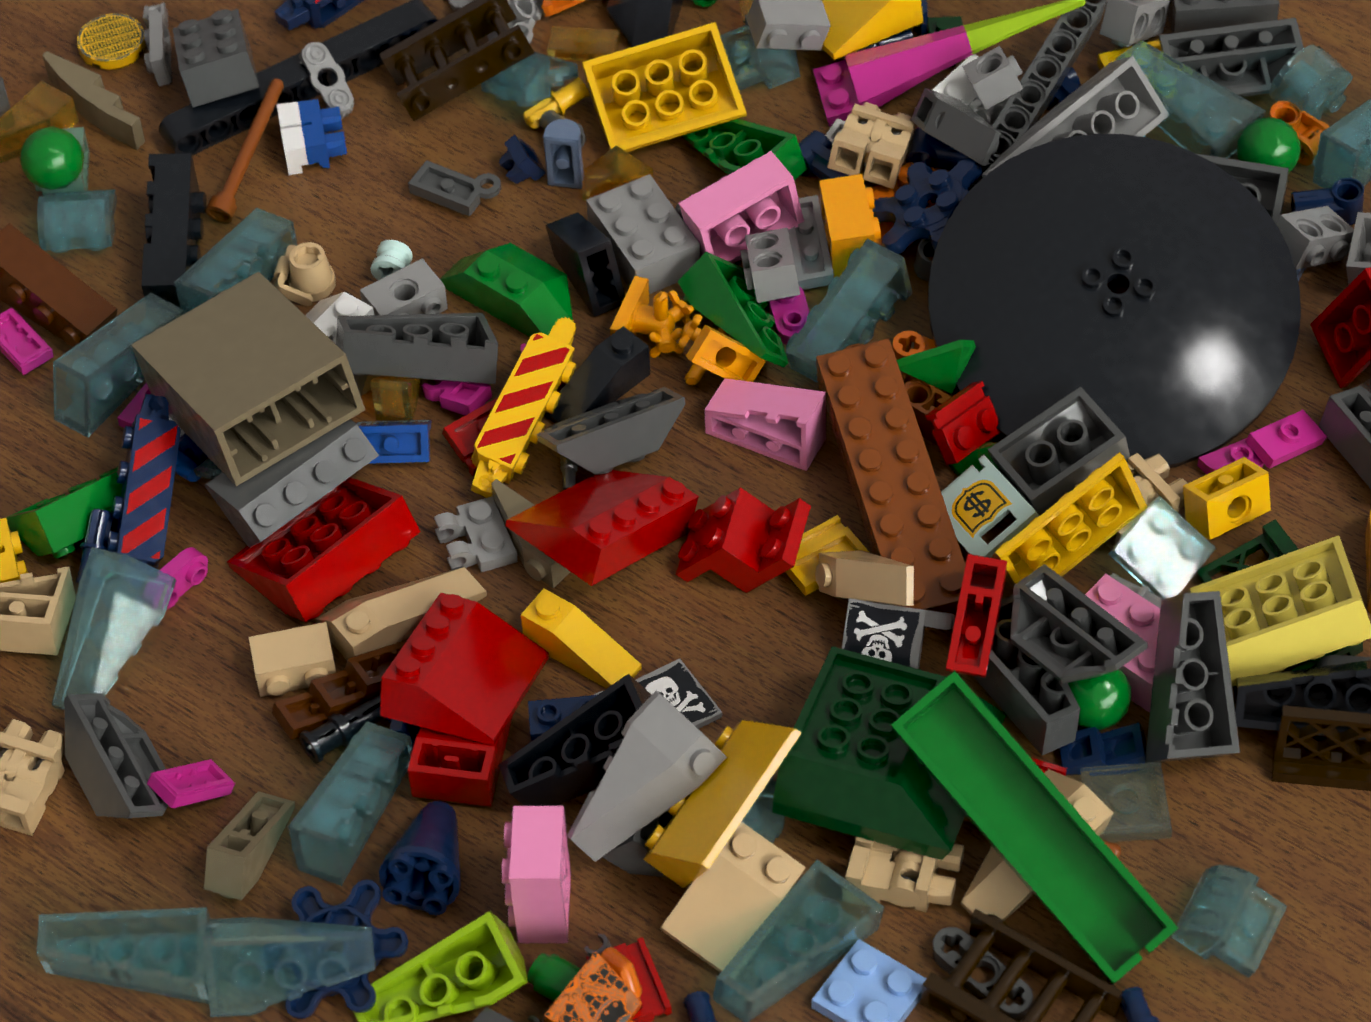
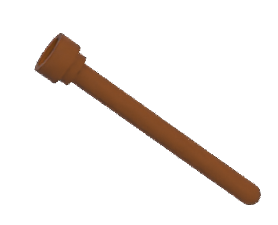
[205,78,284,223]

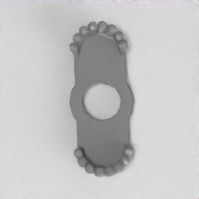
[299,42,354,119]

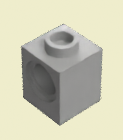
[962,46,1023,110]

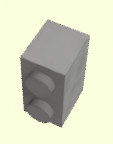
[746,0,831,50]

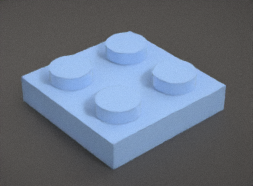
[812,939,926,1022]

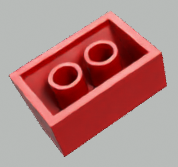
[1310,267,1371,388]

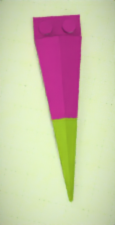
[813,0,1086,127]

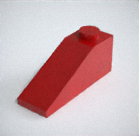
[946,554,1007,678]

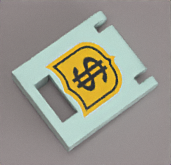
[941,455,1039,558]

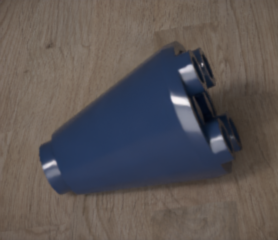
[379,801,461,915]

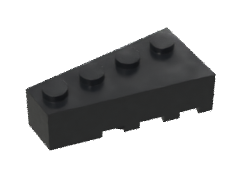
[1234,660,1371,741]

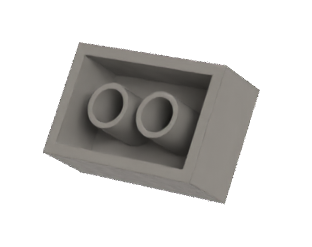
[586,174,700,294]

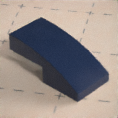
[1060,722,1150,775]

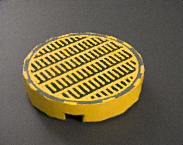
[77,13,146,70]

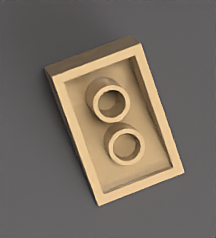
[660,821,806,978]

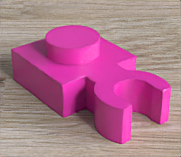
[422,380,492,415]

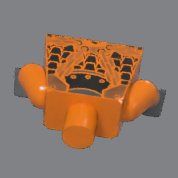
[528,934,642,1022]

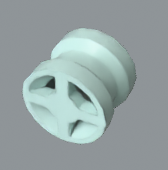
[370,240,413,280]

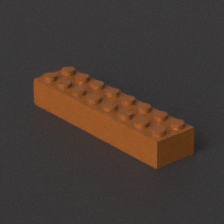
[816,338,965,631]

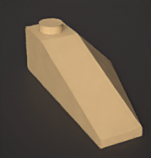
[315,567,487,660]

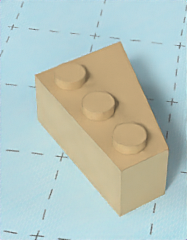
[0,567,76,655]

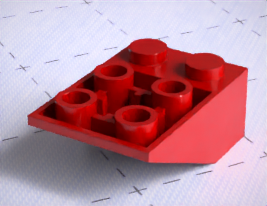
[407,716,513,807]

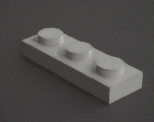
[788,195,835,290]

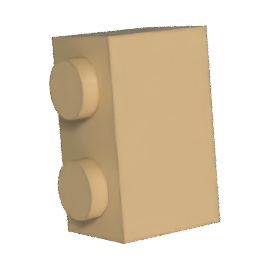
[249,622,336,697]

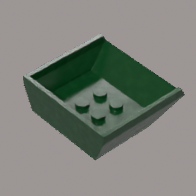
[772,646,1006,860]

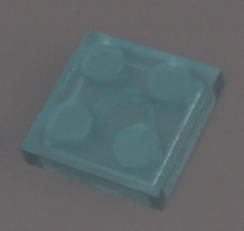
[1108,496,1216,599]

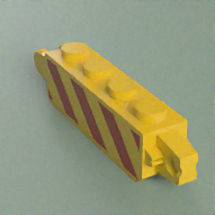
[471,316,577,498]

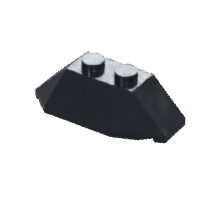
[607,0,684,48]

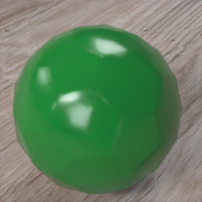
[1237,117,1301,173]
[20,126,84,190]
[1068,668,1131,730]

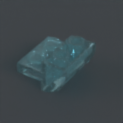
[720,14,801,91]
[481,52,578,107]
[37,190,117,253]
[1171,865,1287,978]

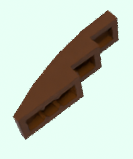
[272,639,408,740]

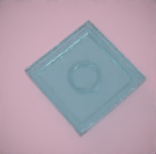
[1079,762,1172,842]

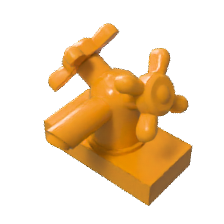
[610,276,694,358]
[678,314,766,385]

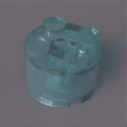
[1269,44,1353,120]

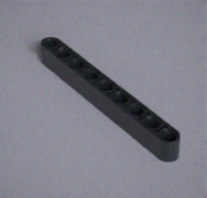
[159,0,439,156]

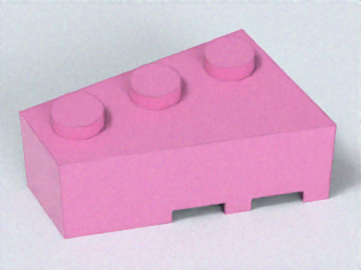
[704,378,826,471]

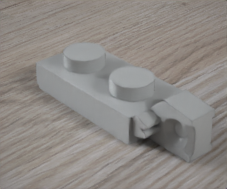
[142,3,172,86]

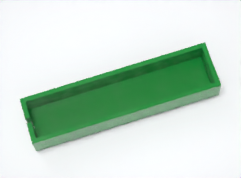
[891,671,1178,984]

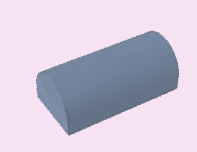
[543,119,584,189]

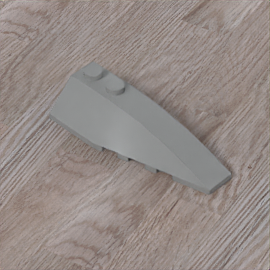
[981,56,1170,178]

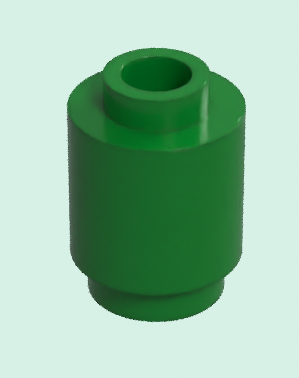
[527,953,581,1002]

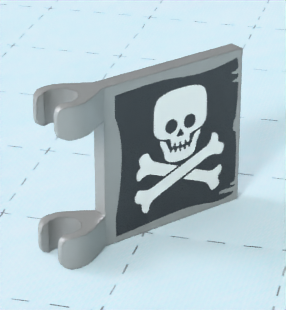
[842,598,955,669]
[594,658,723,729]

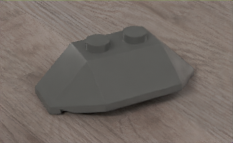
[1159,18,1304,102]
[537,387,685,474]
[1010,564,1148,684]
[64,693,168,818]

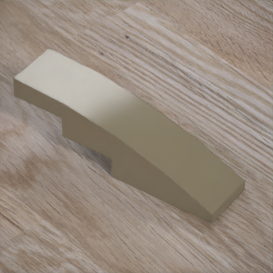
[42,51,145,150]

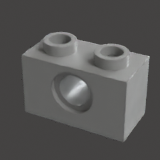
[360,258,448,315]

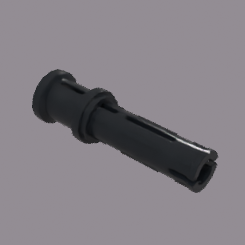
[299,693,385,764]

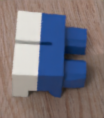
[277,99,347,176]

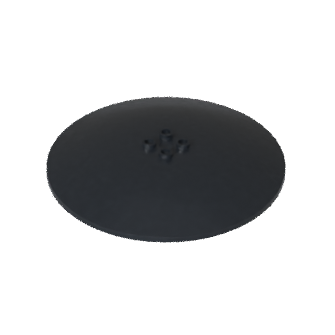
[928,134,1301,468]

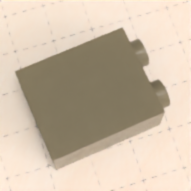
[131,271,365,487]

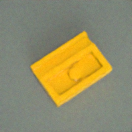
[785,515,869,596]

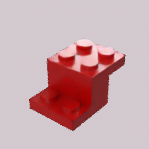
[675,487,811,593]

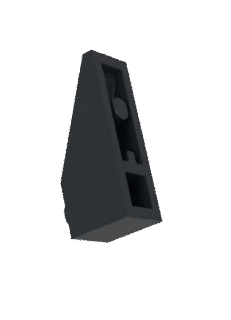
[545,326,651,424]

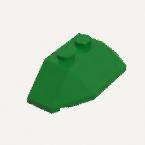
[440,243,573,337]

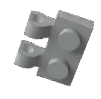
[434,497,517,572]

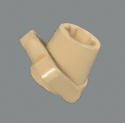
[274,242,336,306]

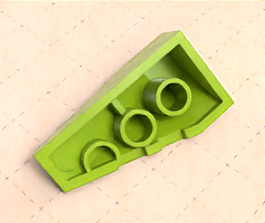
[353,911,528,1022]

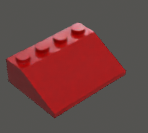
[505,470,699,586]
[227,477,421,622]
[380,593,549,746]

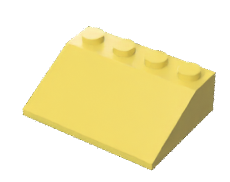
[1190,535,1371,686]

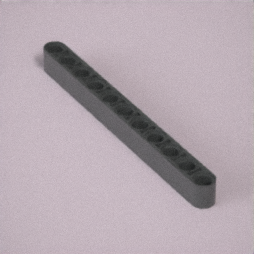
[913,0,1107,281]

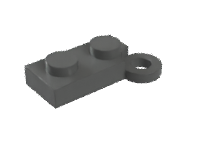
[408,160,501,217]

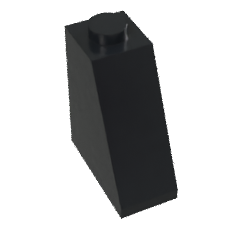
[546,212,625,317]

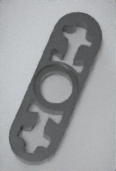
[933,927,1033,1020]

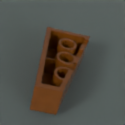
[0,223,117,355]

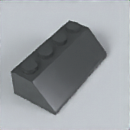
[204,419,379,547]

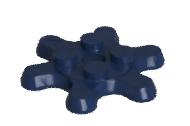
[873,158,982,256]
[259,879,408,1019]

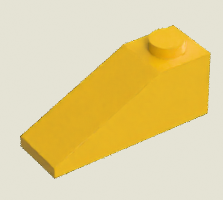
[521,588,642,689]

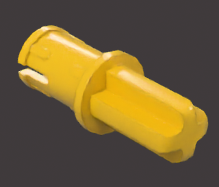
[523,77,590,129]

